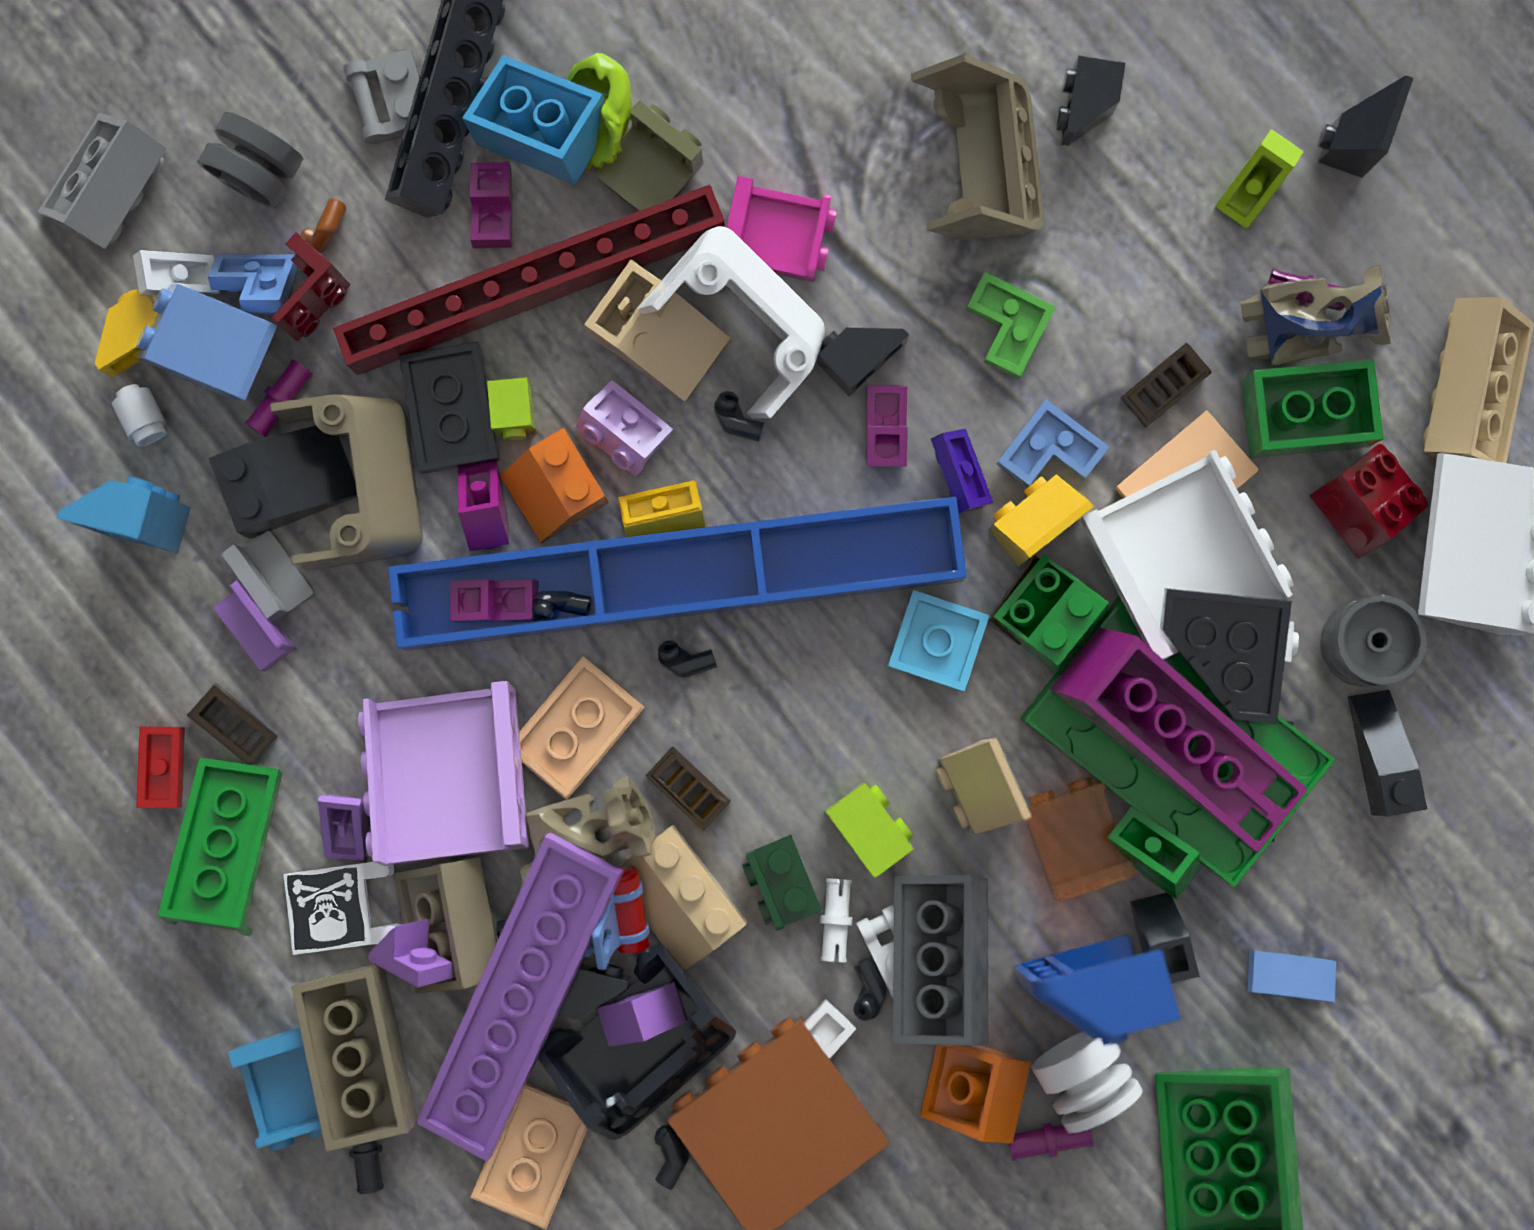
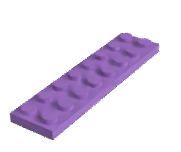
[416,833,624,1162]

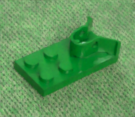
[157,757,282,936]

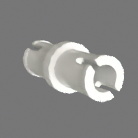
[820,878,853,962]

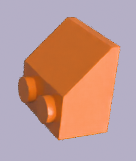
[500,427,609,544]
[920,1045,1031,1143]

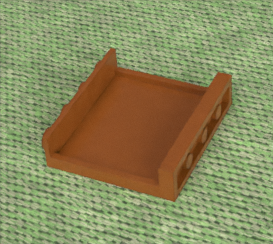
[667,1016,890,1230]

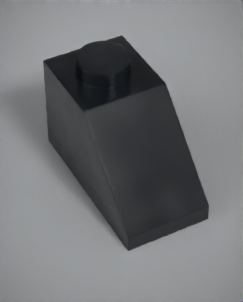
[817,327,909,397]

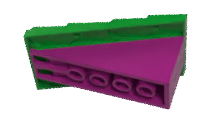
[1020,596,1336,887]

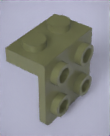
[596,100,703,212]

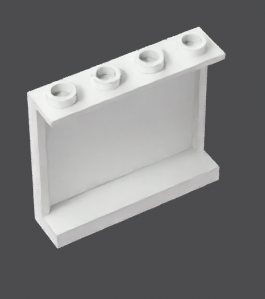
[1081,450,1294,660]

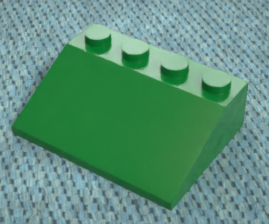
[1155,1067,1303,1230]

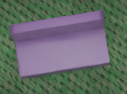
[213,580,296,672]

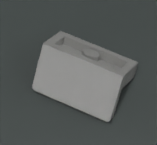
[221,531,315,622]

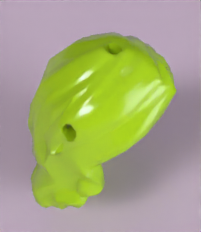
[567,52,632,170]

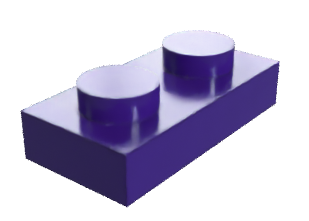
[931,429,994,514]

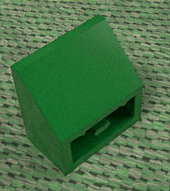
[994,554,1109,675]

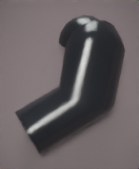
[714,391,764,442]
[532,591,591,620]
[658,640,717,678]
[853,957,888,1021]
[654,1125,690,1190]

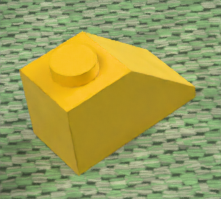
[94,290,158,378]

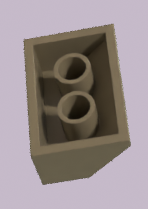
[394,856,496,994]

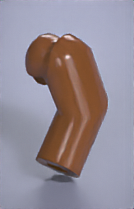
[300,198,347,253]

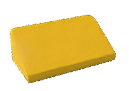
[618,480,706,537]

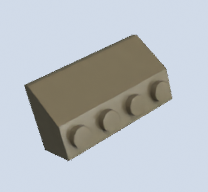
[291,964,417,1152]

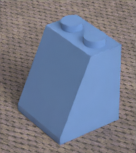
[136,283,277,400]

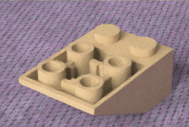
[584,260,731,403]

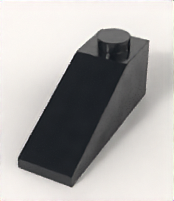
[1348,690,1428,817]

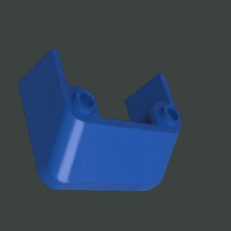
[1014,934,1181,1046]

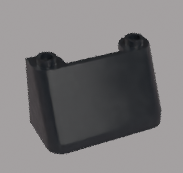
[538,943,736,1140]

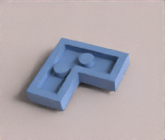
[208,254,298,315]
[996,399,1109,488]

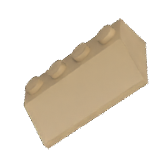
[1423,297,1534,463]

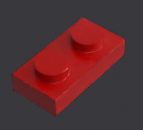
[136,726,185,808]

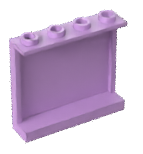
[358,681,529,866]

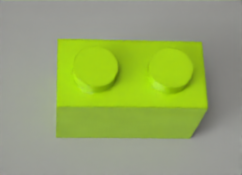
[825,782,914,878]

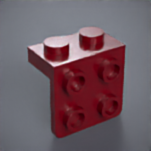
[1309,444,1428,559]

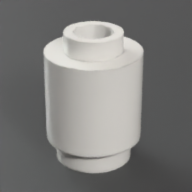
[112,384,167,447]

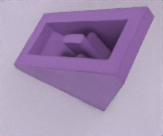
[318,794,370,861]
[596,981,687,1047]

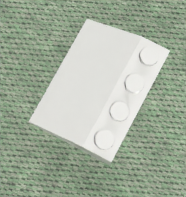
[1418,453,1534,635]

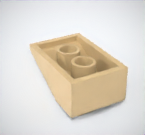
[936,738,1032,834]

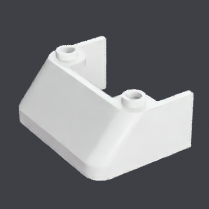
[637,227,825,418]

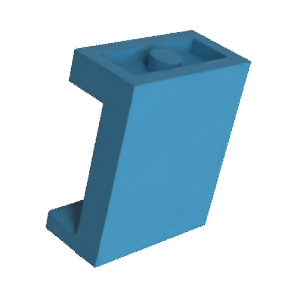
[228,1027,323,1151]

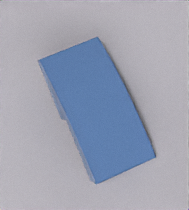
[1247,951,1336,1002]

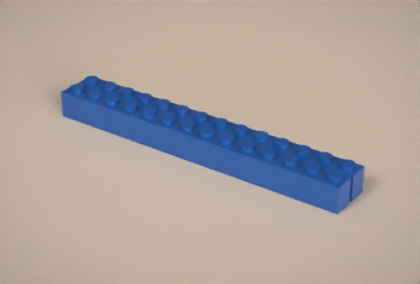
[388,497,967,651]

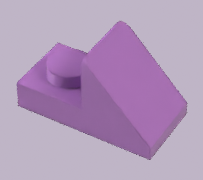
[369,919,452,987]

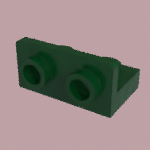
[742,835,822,931]

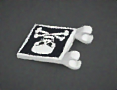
[283,862,400,955]

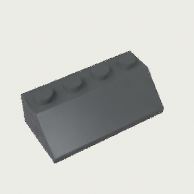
[893,875,988,1046]

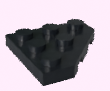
[1160,588,1292,724]

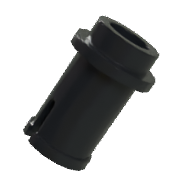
[349,1140,384,1194]

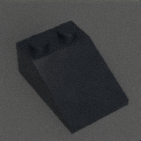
[209,425,357,539]

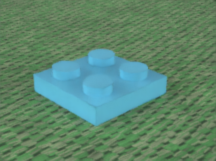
[887,590,990,692]

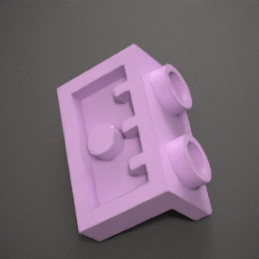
[576,380,673,477]

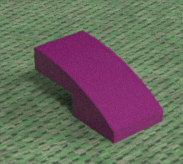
[469,162,512,248]
[866,385,908,467]
[450,579,538,622]

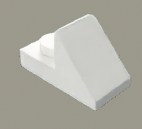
[133,250,220,297]

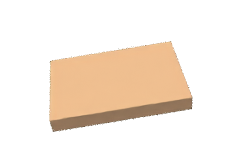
[1114,410,1259,498]
[519,656,646,800]
[470,1082,588,1230]

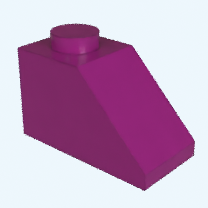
[458,461,509,551]

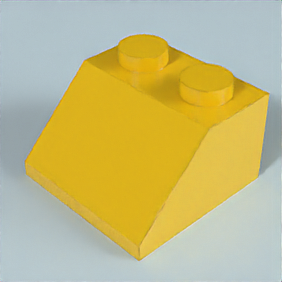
[989,475,1094,567]

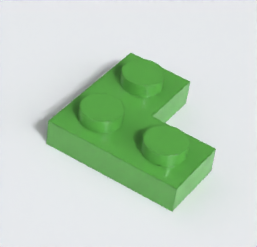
[966,272,1056,380]

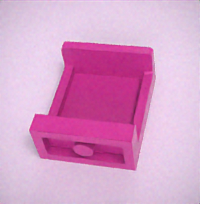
[726,176,837,282]

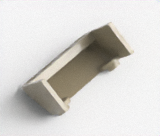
[911,54,1044,240]
[270,394,423,571]

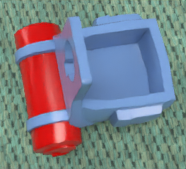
[584,865,649,969]

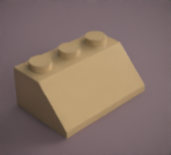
[620,825,747,970]

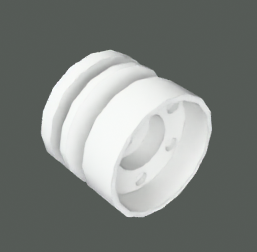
[1031,1031,1143,1133]

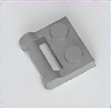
[343,48,420,144]

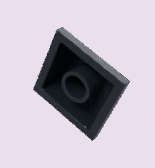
[1317,75,1413,178]

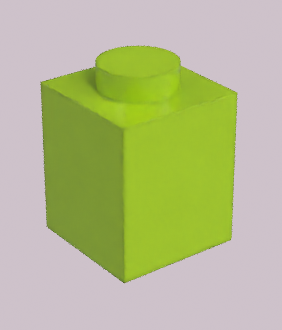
[487,377,536,441]

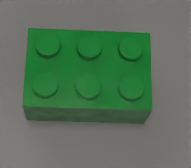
[1241,359,1384,458]

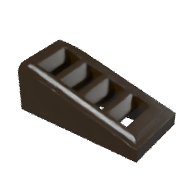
[1121,343,1212,428]
[186,683,278,765]
[645,746,731,831]

